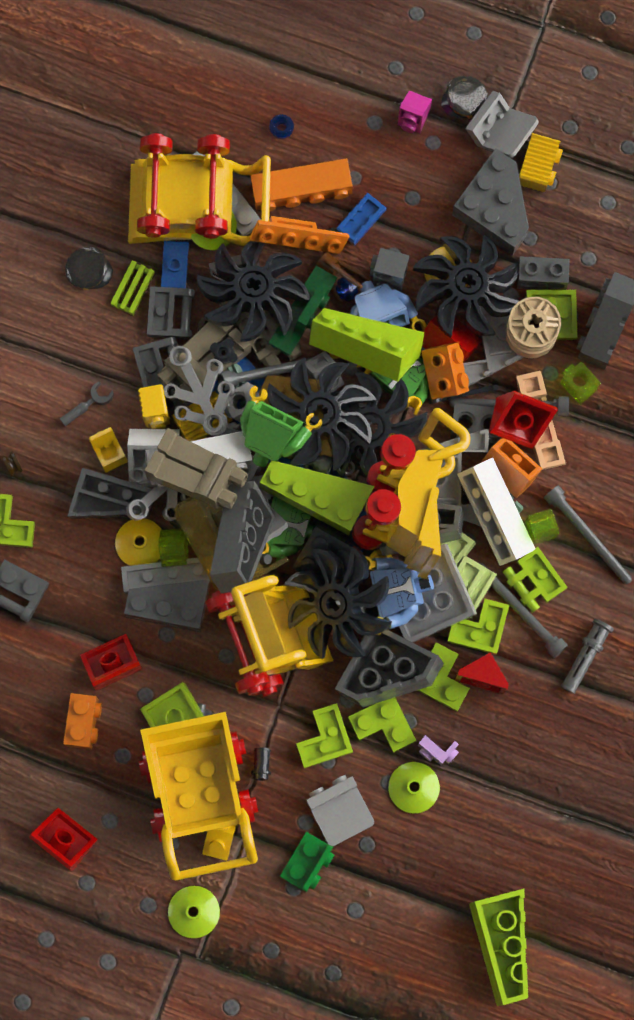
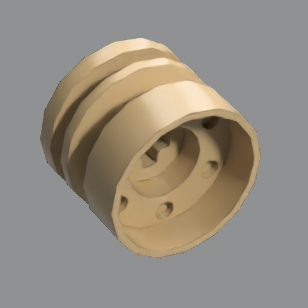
[505,297,561,358]

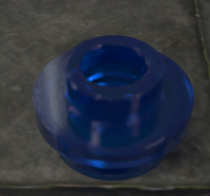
[269,114,294,139]
[336,277,358,301]

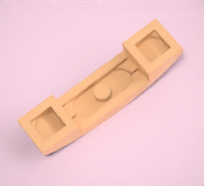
[516,371,566,470]

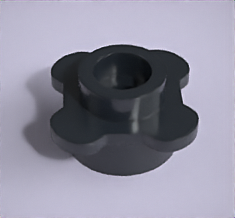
[210,339,238,367]

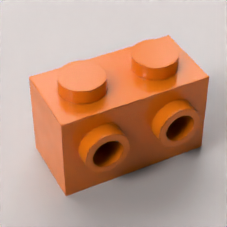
[421,342,469,400]
[481,438,542,498]
[64,693,102,750]

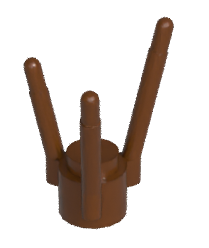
[315,252,372,304]

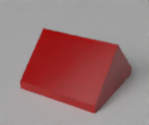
[422,316,482,363]
[489,391,558,449]
[80,634,142,691]
[455,652,509,695]
[29,808,98,871]

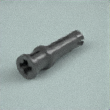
[561,618,614,694]

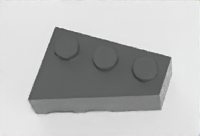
[124,579,211,633]

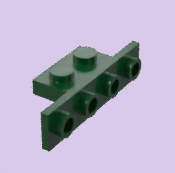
[268,265,338,357]

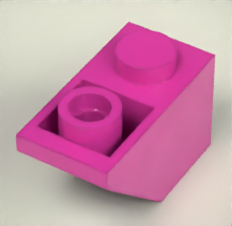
[398,91,432,133]

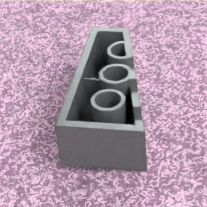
[210,481,275,593]

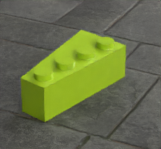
[309,308,424,382]
[259,460,374,536]
[469,889,528,1006]

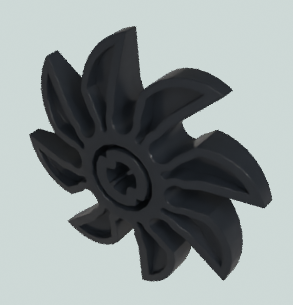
[413,235,519,338]
[197,241,310,342]
[267,357,376,471]
[330,372,428,478]
[285,546,393,659]

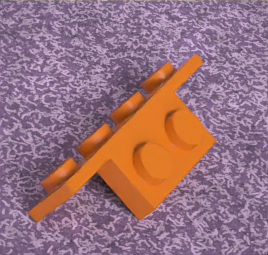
[249,216,349,254]

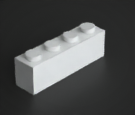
[145,431,252,487]
[457,458,535,566]

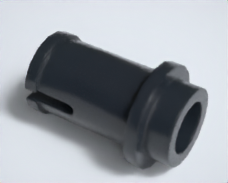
[251,748,271,781]

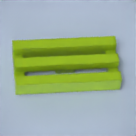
[111,260,155,316]

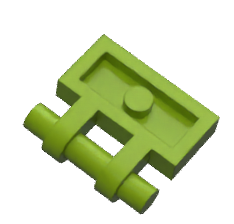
[503,547,568,613]

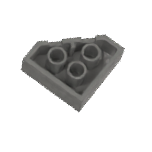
[452,149,529,256]
[576,272,634,370]
[335,630,444,707]

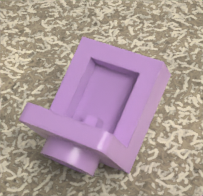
[418,735,459,765]

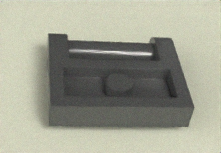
[147,287,195,340]
[133,337,181,389]
[0,559,49,623]

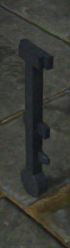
[428,384,499,404]

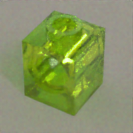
[560,362,601,405]
[525,509,559,545]
[158,528,189,567]

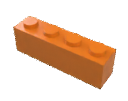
[250,158,353,211]

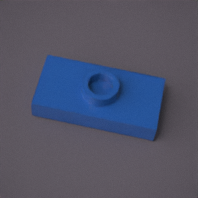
[336,193,386,246]
[161,241,189,288]

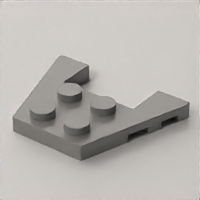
[455,306,524,387]
[416,429,489,527]

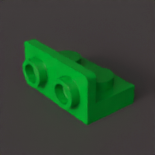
[280,832,335,893]

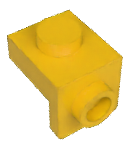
[89,427,128,473]
[202,825,237,861]

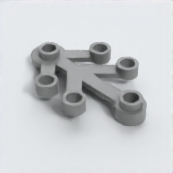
[163,346,235,436]
[126,467,197,521]

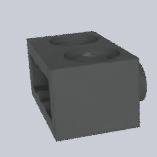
[369,248,409,292]
[517,256,570,290]
[450,403,502,446]

